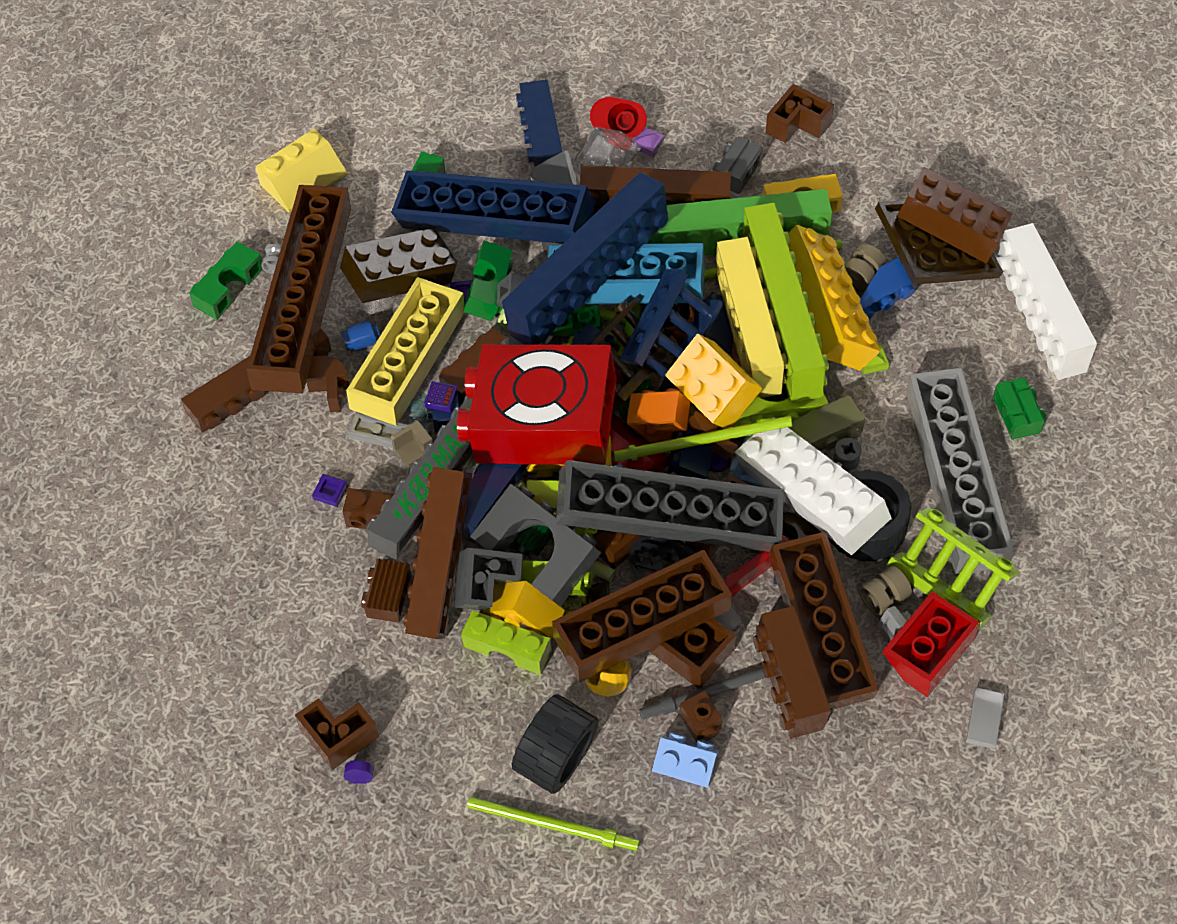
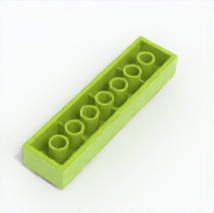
[743,203,829,403]

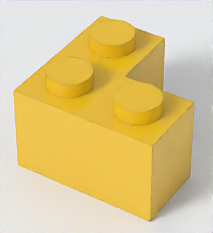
[479,581,565,639]

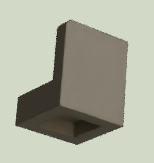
[391,420,433,467]

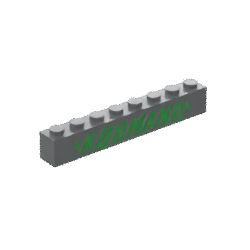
[366,396,474,560]

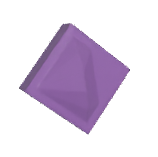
[631,128,664,157]

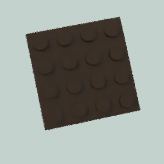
[875,200,1003,285]

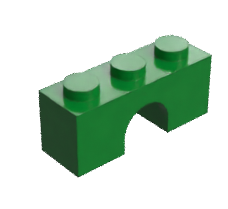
[463,240,514,322]
[189,241,263,320]

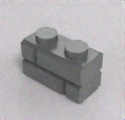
[712,136,763,194]

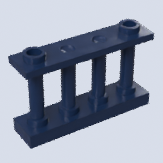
[619,269,723,392]

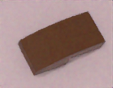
[688,411,738,460]

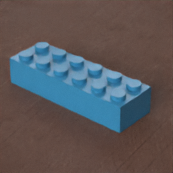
[548,243,705,304]

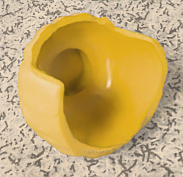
[585,660,632,697]

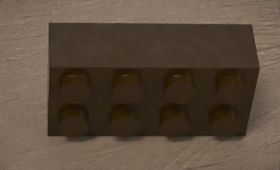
[340,228,457,303]

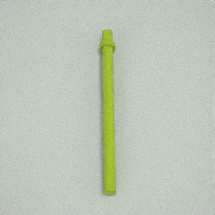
[614,416,792,462]

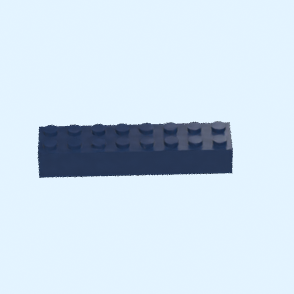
[391,170,596,244]
[502,172,668,345]

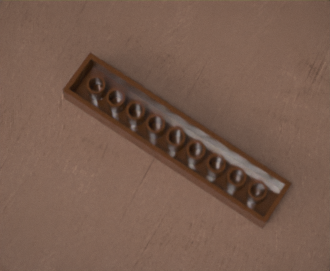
[247,185,351,394]

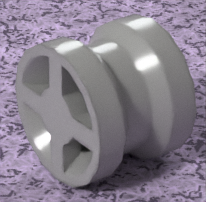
[261,244,282,274]

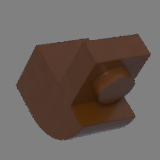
[306,356,350,413]

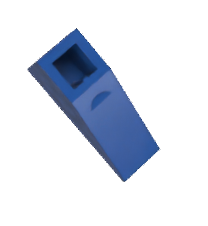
[860,257,916,320]

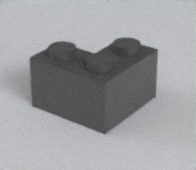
[455,548,522,610]

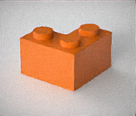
[627,389,690,443]

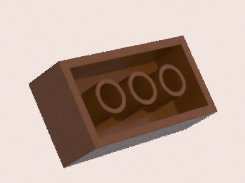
[897,167,1013,263]
[641,571,736,689]
[753,606,831,739]

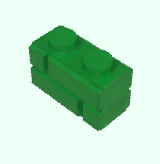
[993,377,1046,440]

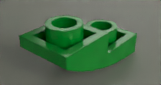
[549,305,602,336]

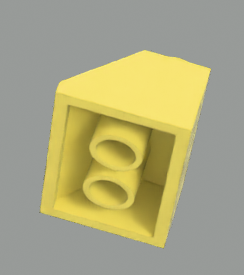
[256,129,347,213]

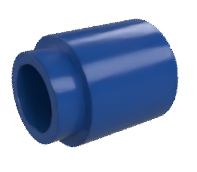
[341,320,380,352]

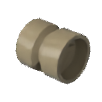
[844,243,886,292]
[858,565,912,617]

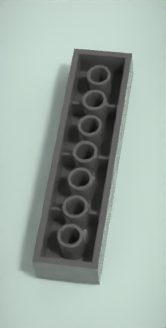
[556,460,784,552]

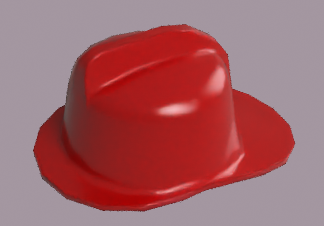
[590,97,647,139]

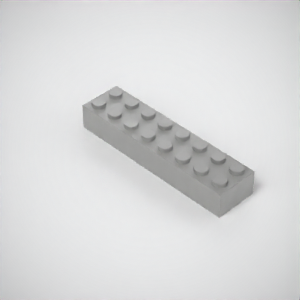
[906,368,1014,574]

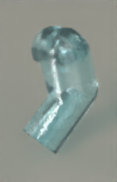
[406,398,429,424]

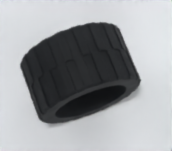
[829,469,912,562]
[511,694,599,794]

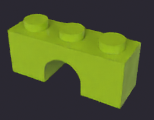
[461,610,552,675]

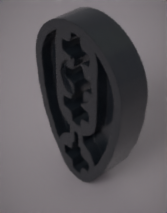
[629,535,696,579]

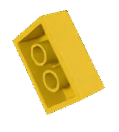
[665,333,763,429]

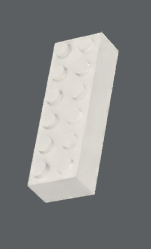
[996,223,1097,380]
[735,417,891,555]

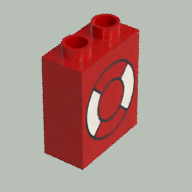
[457,345,617,465]

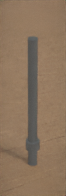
[639,667,766,720]

